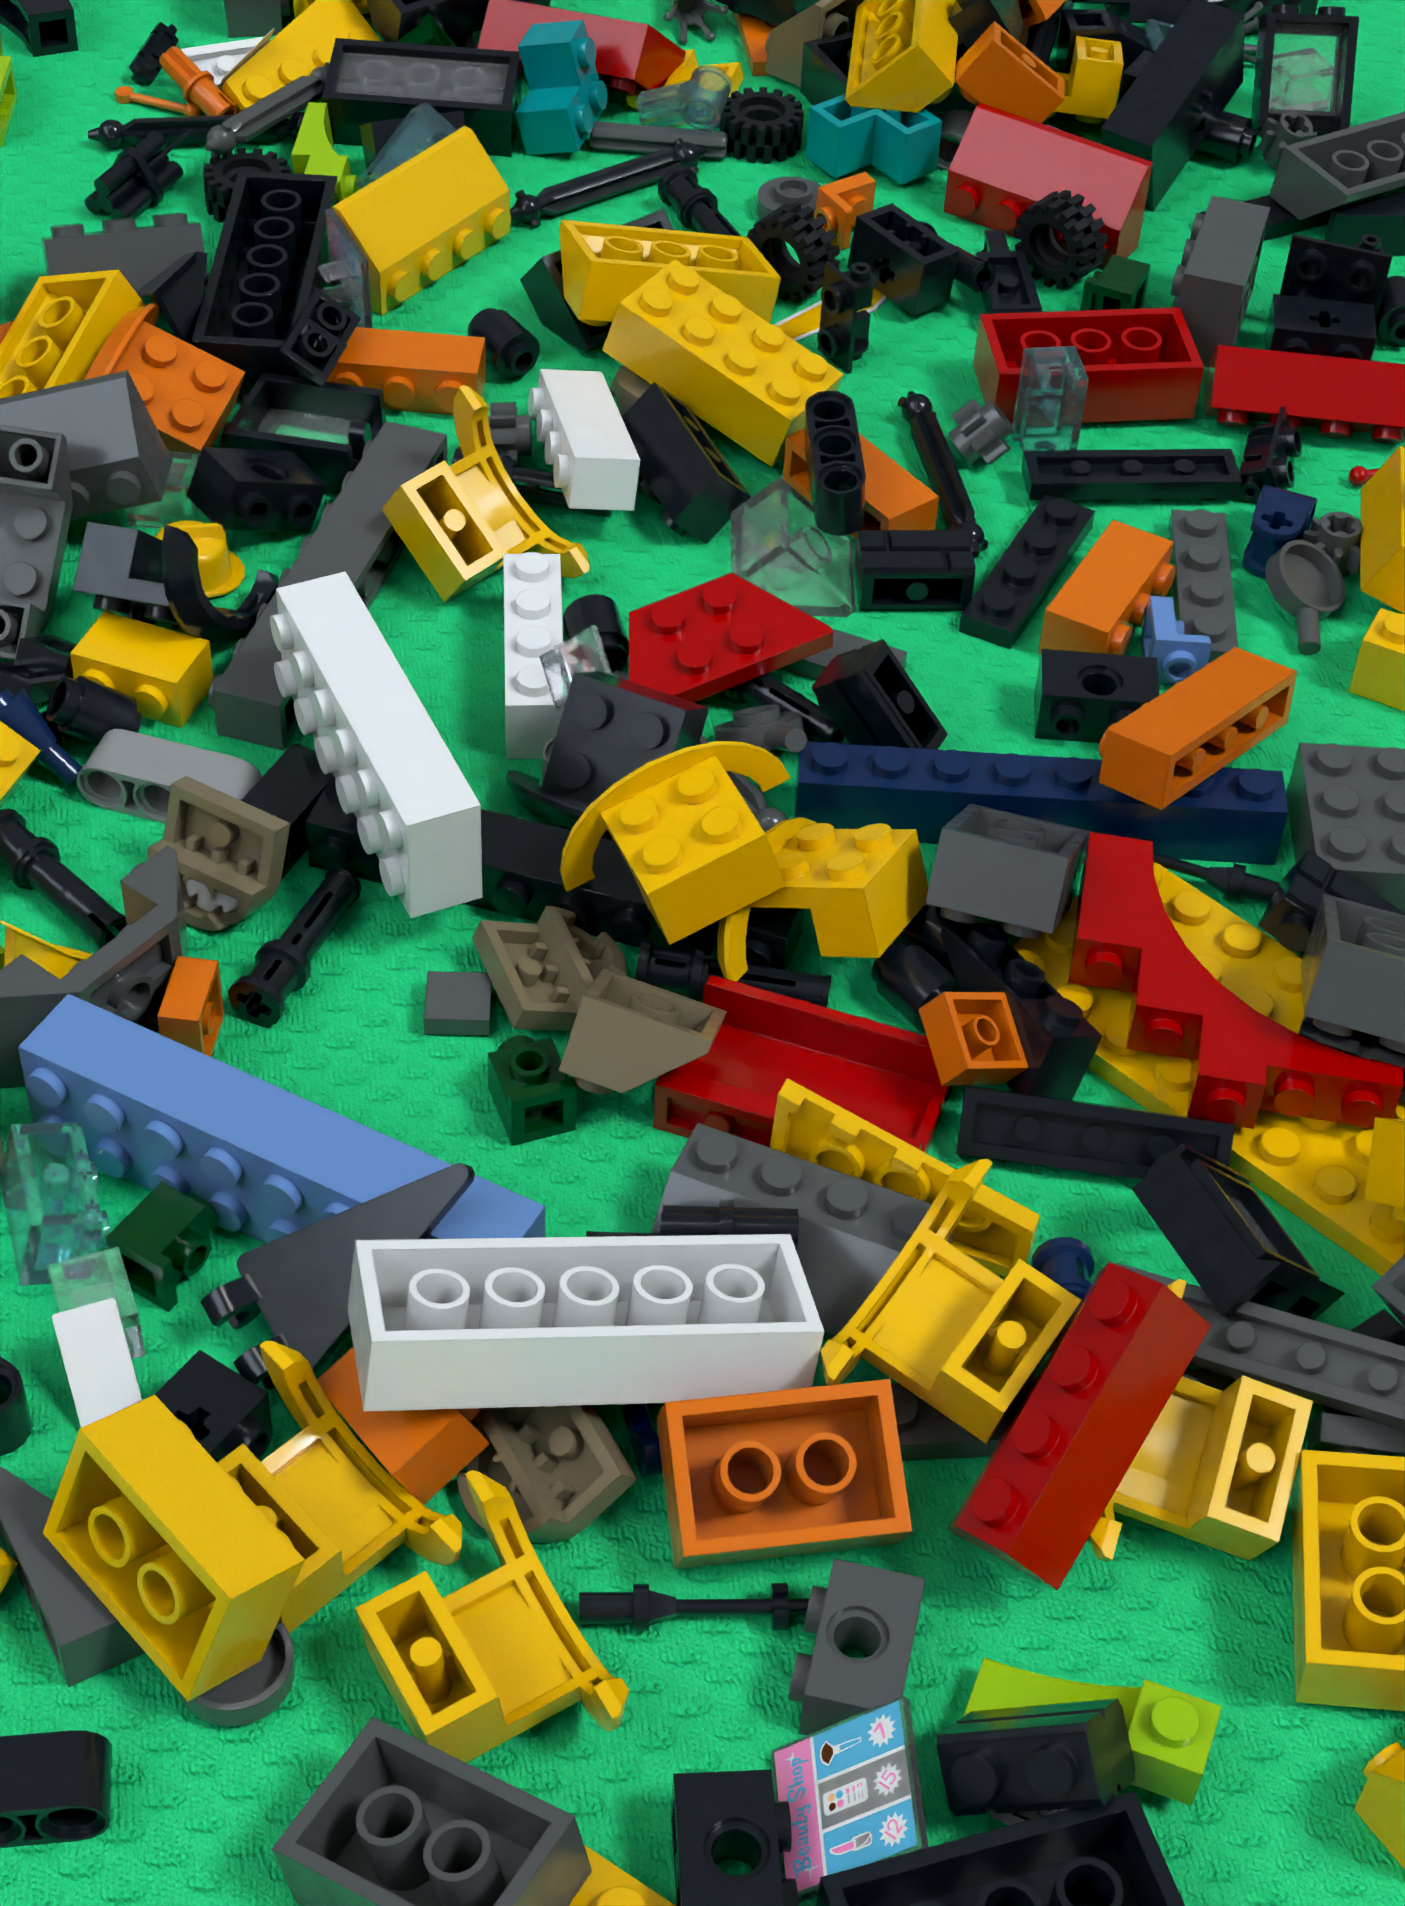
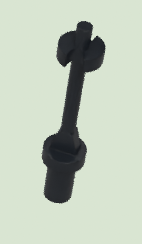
[1126,832,1279,905]
[579,1583,810,1631]

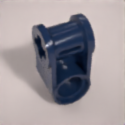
[1242,485,1317,579]

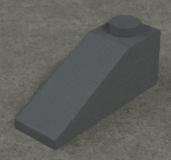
[0,1466,145,1687]

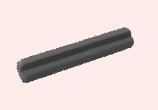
[590,121,728,160]

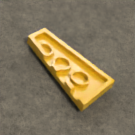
[221,0,381,113]
[770,1078,1041,1277]

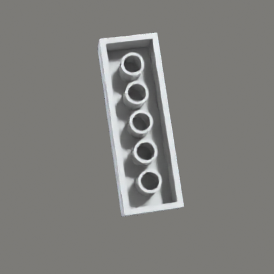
[270,571,482,919]
[347,1234,825,1412]

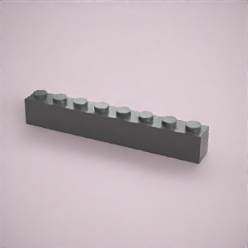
[208,421,448,750]

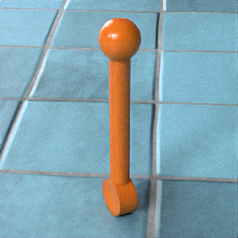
[115,86,202,117]

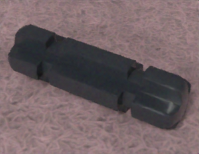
[129,22,179,85]

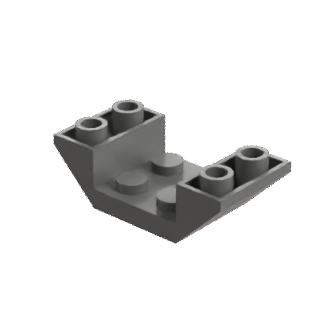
[0,425,73,661]
[0,845,188,1088]

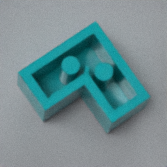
[515,20,607,155]
[806,94,942,185]

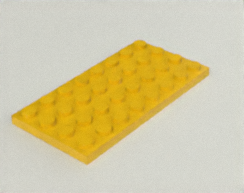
[1012,861,1405,1276]

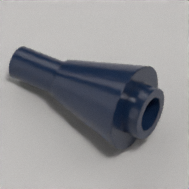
[0,688,82,786]

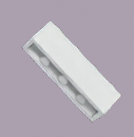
[528,369,640,511]
[503,552,565,759]

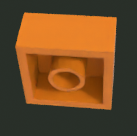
[157,956,225,1057]
[918,992,1029,1086]

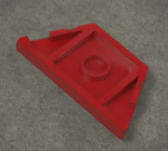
[629,573,834,703]

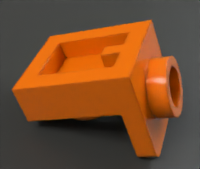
[814,172,876,251]

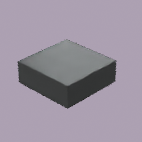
[424,971,492,1036]

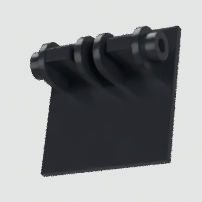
[1280,234,1393,325]

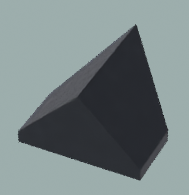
[136,251,207,345]

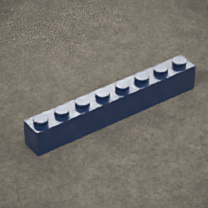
[794,742,1288,865]

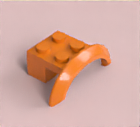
[84,303,245,485]

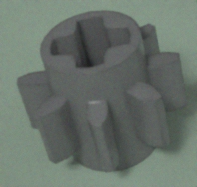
[1257,111,1318,169]
[949,399,1015,465]
[488,402,532,466]
[1302,512,1362,579]

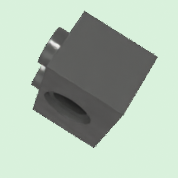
[788,1559,925,1737]

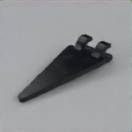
[200,1163,475,1389]

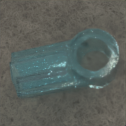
[636,66,732,131]

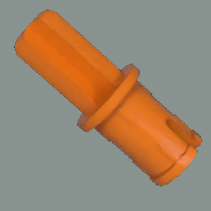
[159,46,239,116]

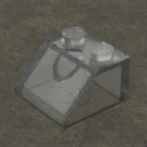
[730,477,855,617]

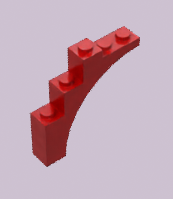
[1068,832,1403,1129]

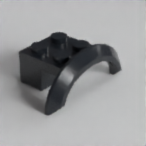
[73,522,279,646]
[506,671,709,841]

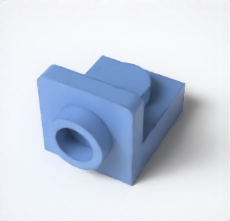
[1140,596,1212,685]

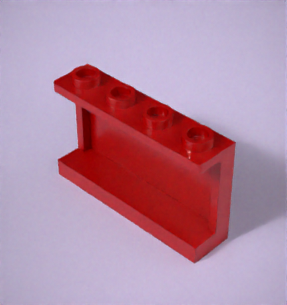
[653,975,952,1153]

